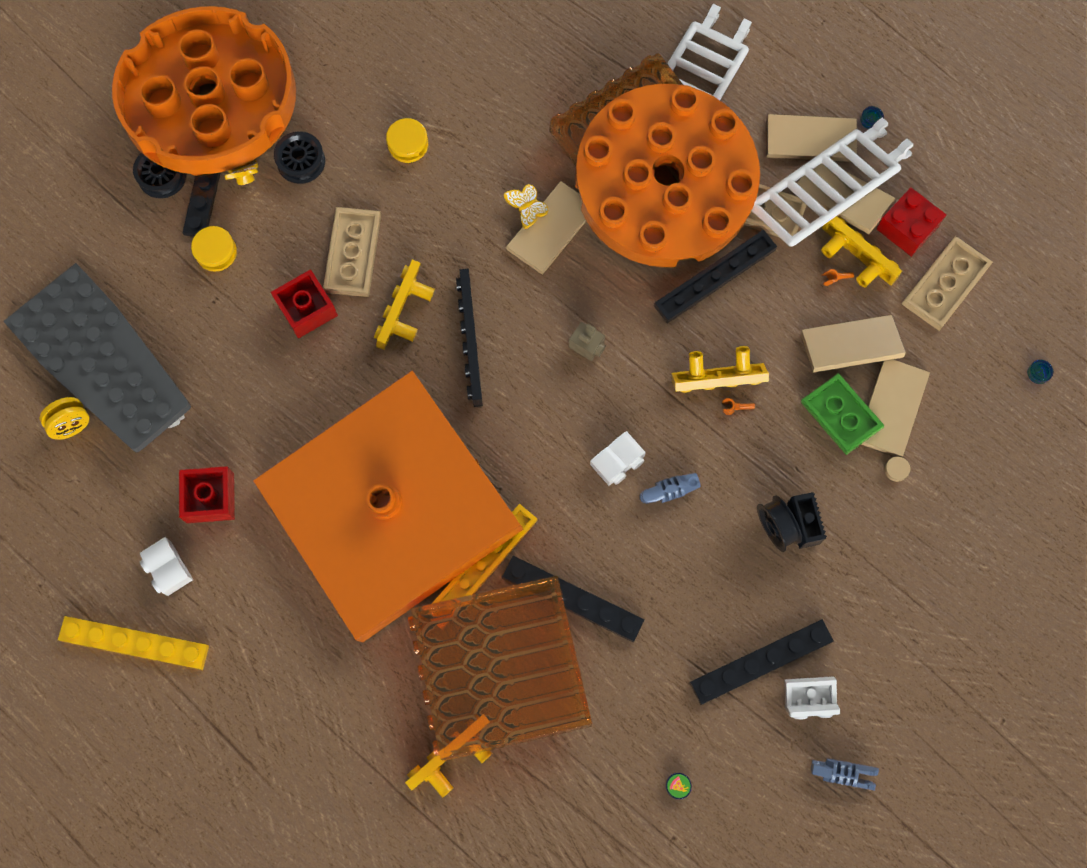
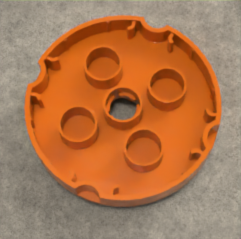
[112,6,296,176]
[575,84,760,267]

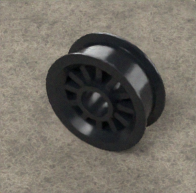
[274,131,326,184]
[133,153,187,198]
[757,495,802,552]

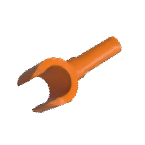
[821,269,854,286]
[722,398,755,415]

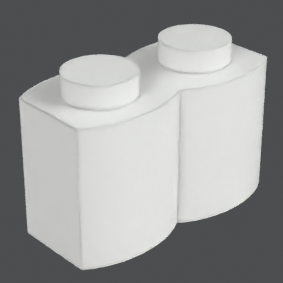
[590,431,645,486]
[140,537,193,596]

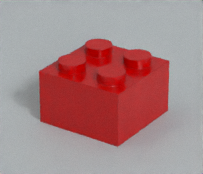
[876,187,947,257]
[270,269,338,339]
[179,466,235,523]

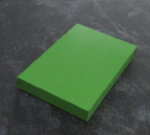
[801,373,884,455]

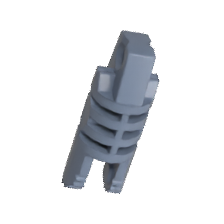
[639,473,701,504]
[811,758,879,791]

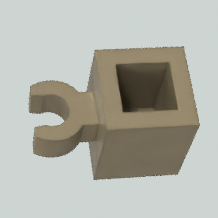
[569,321,606,362]

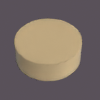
[884,457,910,482]

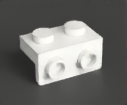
[784,677,840,719]

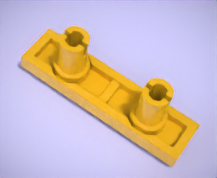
[821,216,902,288]
[374,259,435,350]
[672,346,769,393]
[405,714,493,798]

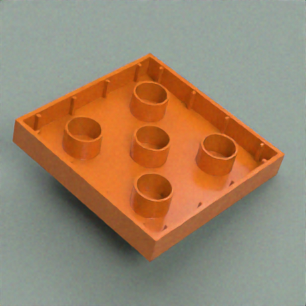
[253,370,524,643]

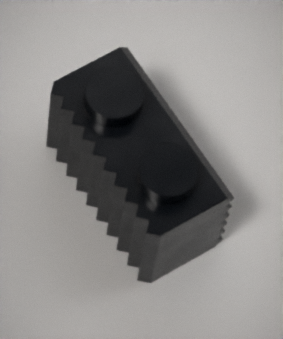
[787,492,827,549]

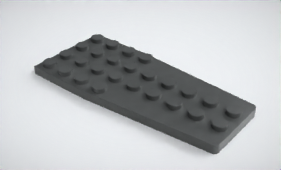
[3,263,191,452]

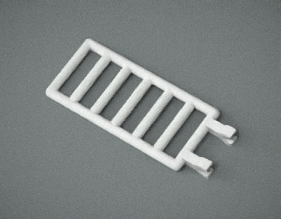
[657,4,752,100]
[751,118,913,247]

